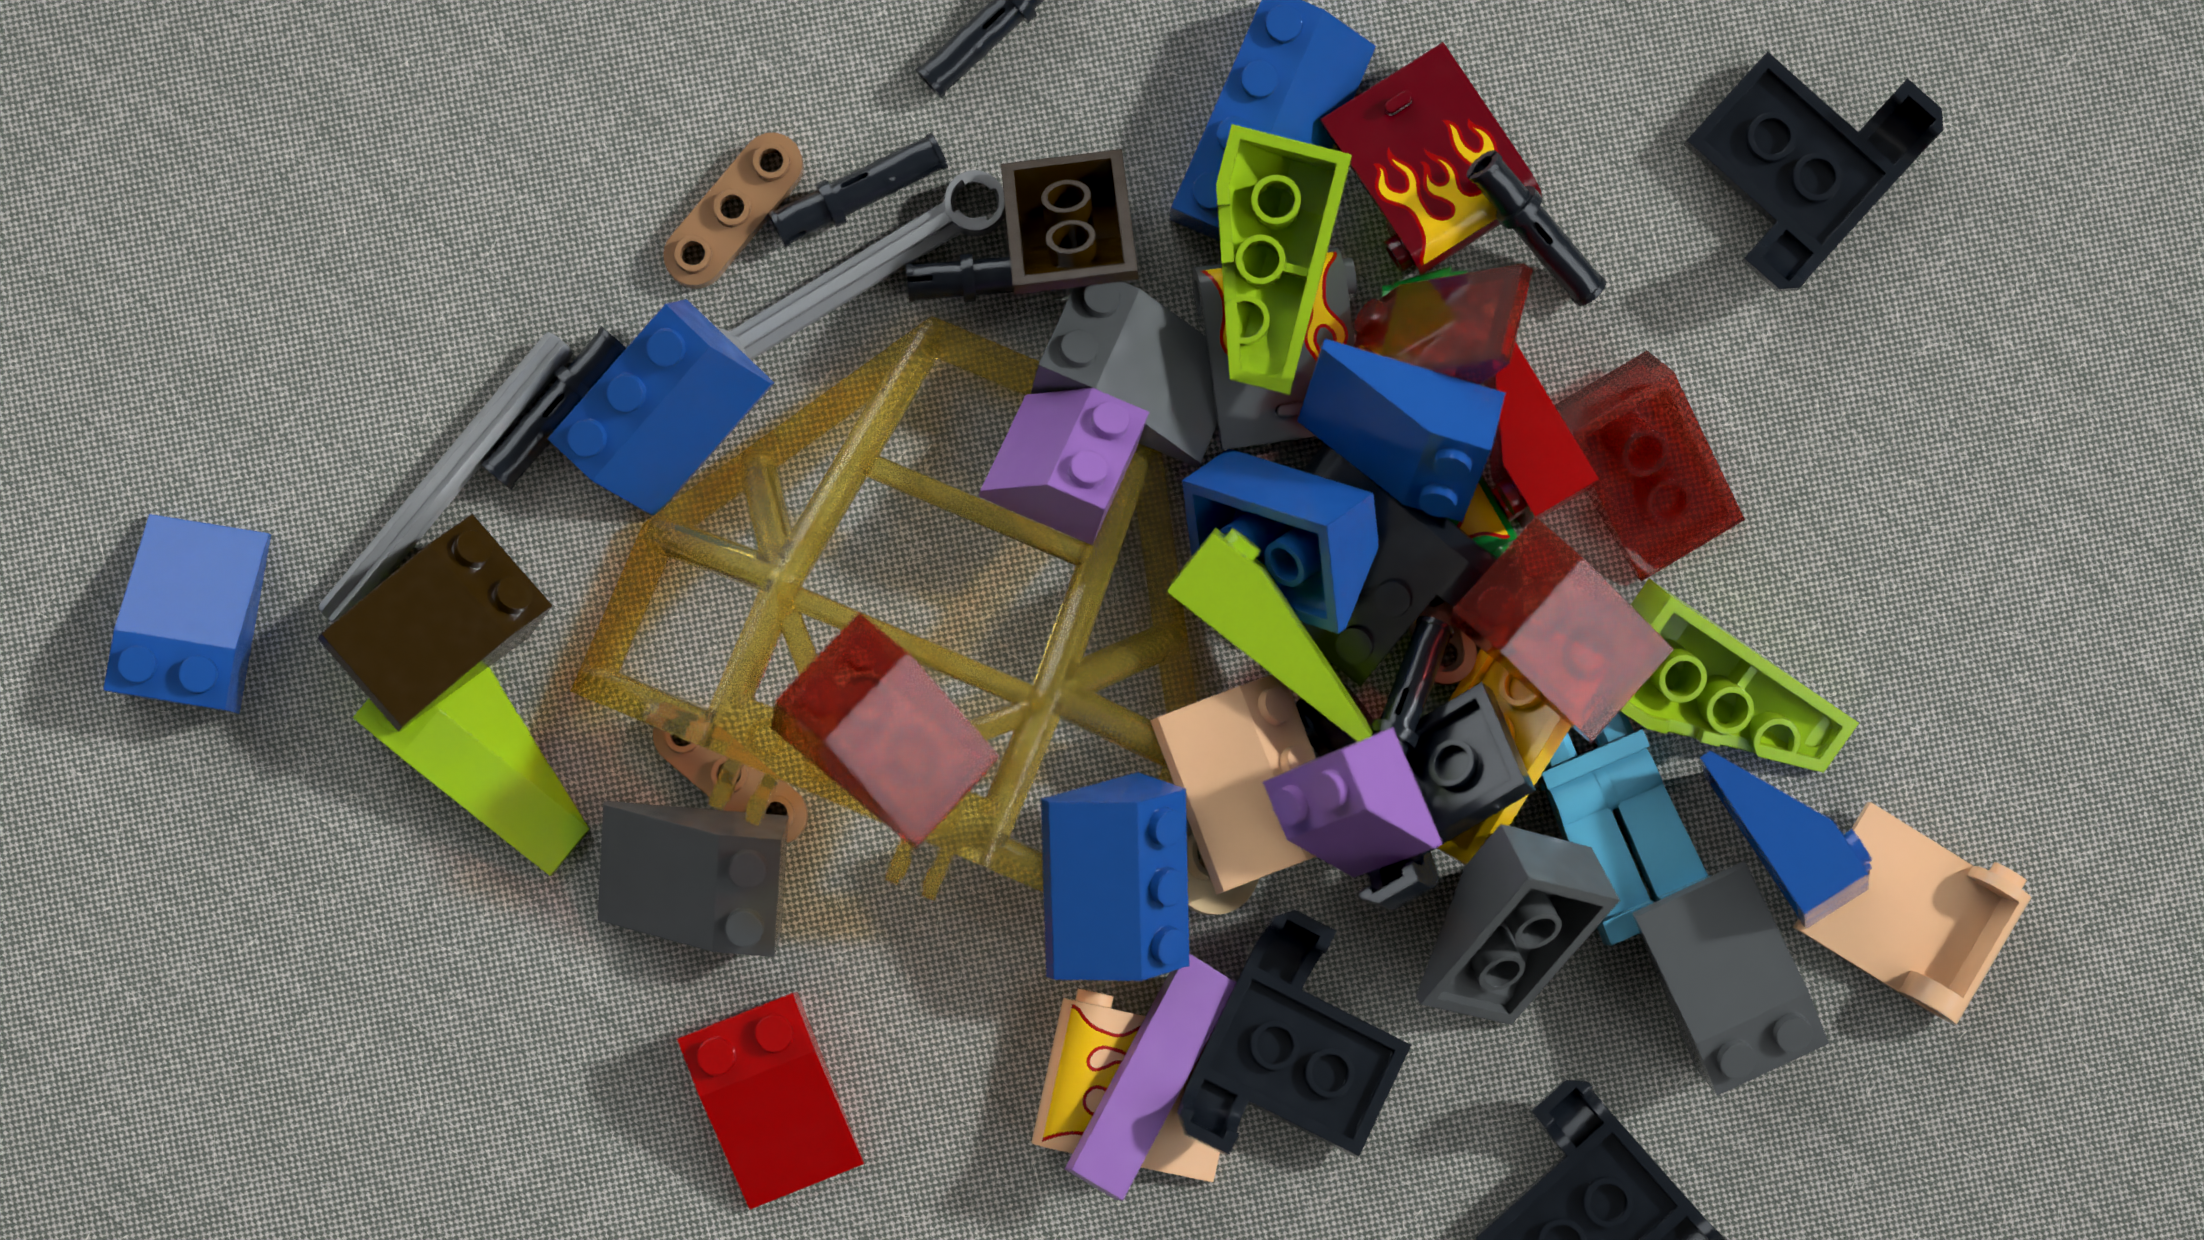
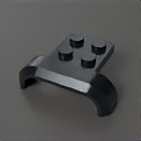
[1683,51,1943,292]
[1302,443,1523,687]
[1296,680,1536,910]
[1177,910,1411,1157]
[1473,1080,1728,1240]

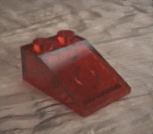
[1354,263,1533,385]
[1555,350,1745,582]
[1450,517,1674,743]
[770,612,999,850]

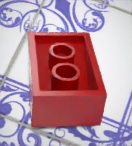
[1480,320,1599,529]
[677,992,865,1210]

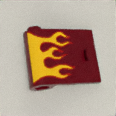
[1320,42,1542,276]

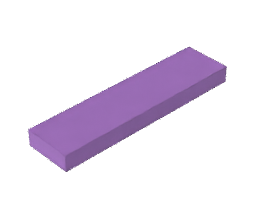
[1065,953,1236,1201]

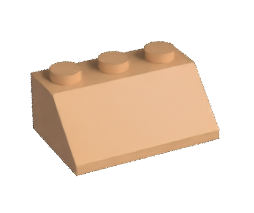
[1150,675,1317,895]

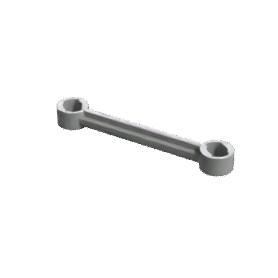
[718,170,1005,360]

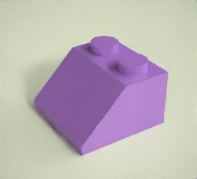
[979,388,1149,545]
[1263,727,1442,878]

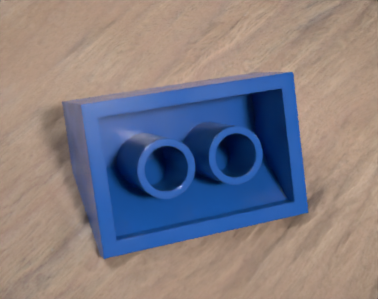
[548,299,775,516]
[1182,449,1379,634]
[1041,772,1190,981]

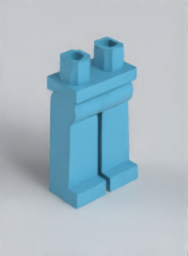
[1537,705,1711,946]

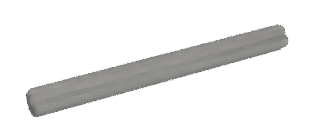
[319,332,573,623]

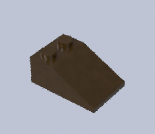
[1001,149,1139,295]
[317,514,553,732]

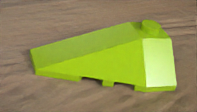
[1216,124,1352,396]
[1167,528,1372,742]
[1596,578,1859,773]
[352,666,590,876]

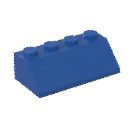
[1170,0,1376,241]

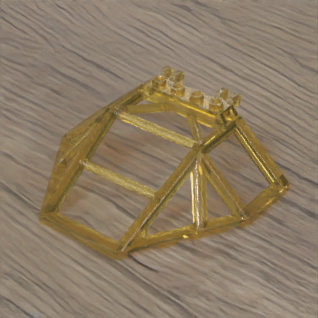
[570,316,1197,901]

